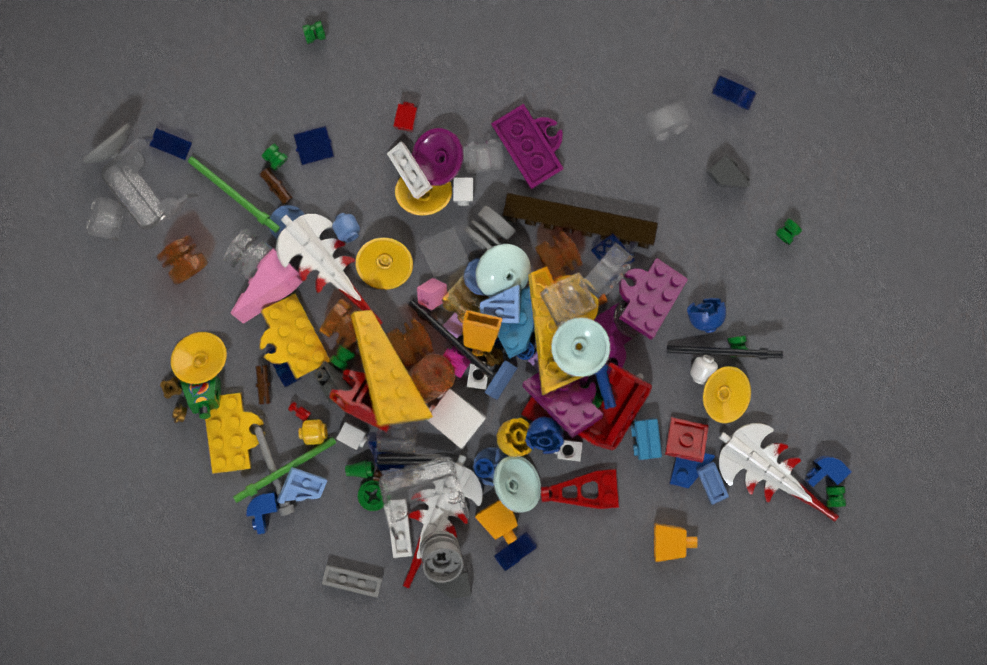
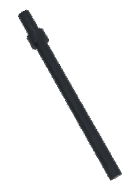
[408,299,495,379]
[667,345,783,360]

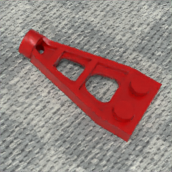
[540,469,619,509]

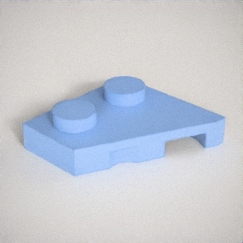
[480,285,520,323]
[277,467,327,504]

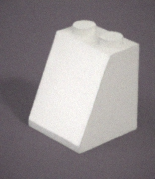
[427,388,486,449]

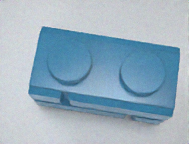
[630,418,662,460]

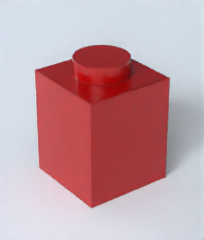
[393,102,418,132]

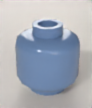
[332,213,360,243]

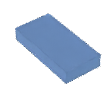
[485,360,517,400]
[696,462,729,505]

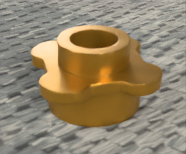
[483,347,504,367]
[160,377,182,399]
[172,404,187,423]

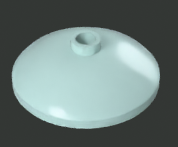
[476,244,531,298]
[551,318,610,377]
[494,456,541,513]

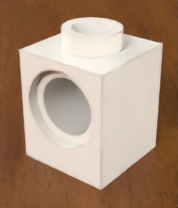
[454,178,473,206]
[467,361,489,390]
[336,421,368,450]
[554,439,583,462]

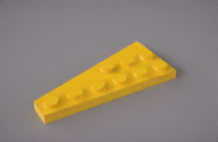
[528,266,584,395]
[351,310,433,426]

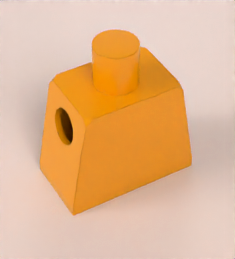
[463,310,503,356]
[475,499,518,544]
[654,523,698,562]

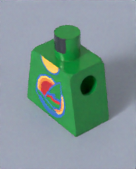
[180,375,221,419]

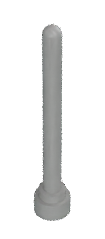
[255,427,295,516]

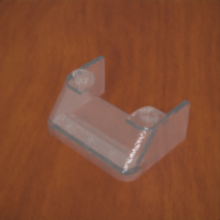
[101,136,198,230]
[379,457,470,540]

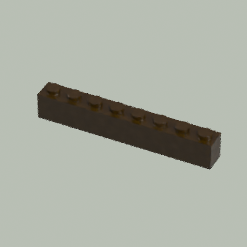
[503,193,658,249]

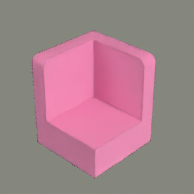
[417,278,447,310]

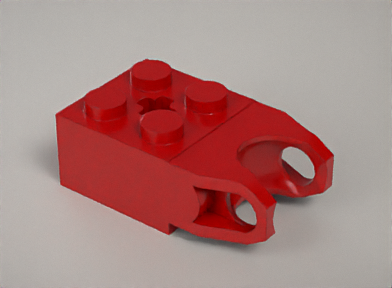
[330,370,392,432]

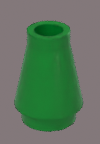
[345,459,375,479]

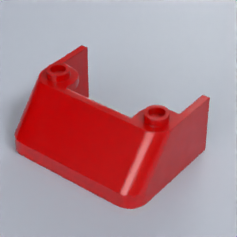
[578,362,652,450]

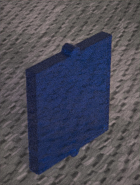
[294,126,334,166]

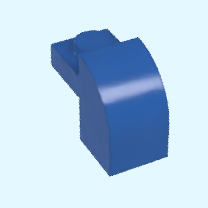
[805,456,852,487]
[246,491,279,535]

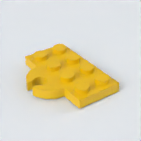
[259,294,331,379]
[205,393,265,474]

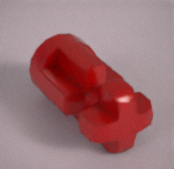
[288,402,311,421]

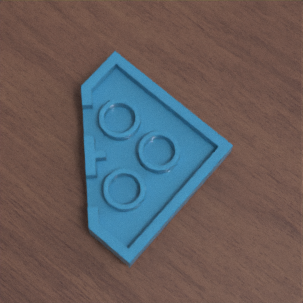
[498,286,534,359]

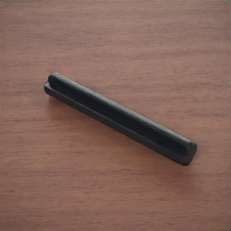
[377,453,453,465]

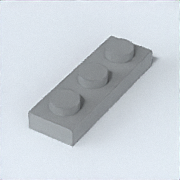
[322,564,383,598]

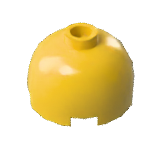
[496,418,532,457]

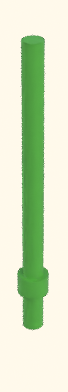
[188,156,281,233]
[233,437,336,503]

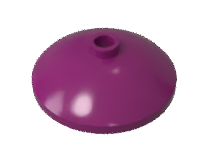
[412,128,463,186]

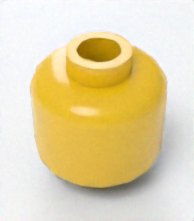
[298,419,328,445]

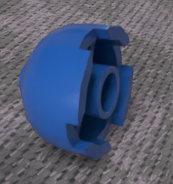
[687,298,726,333]
[526,417,565,454]

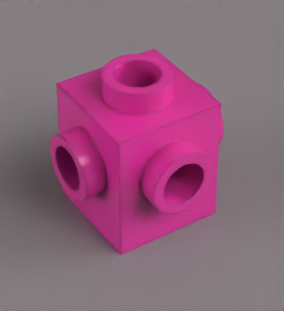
[441,346,470,378]

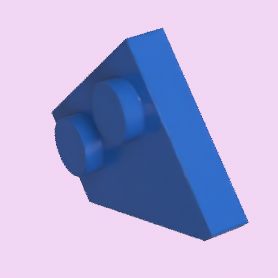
[669,453,715,489]

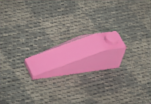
[231,248,303,324]

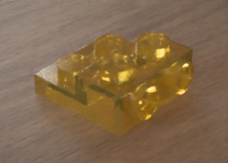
[441,275,489,324]

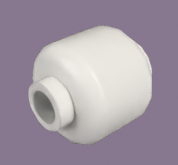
[690,355,718,385]

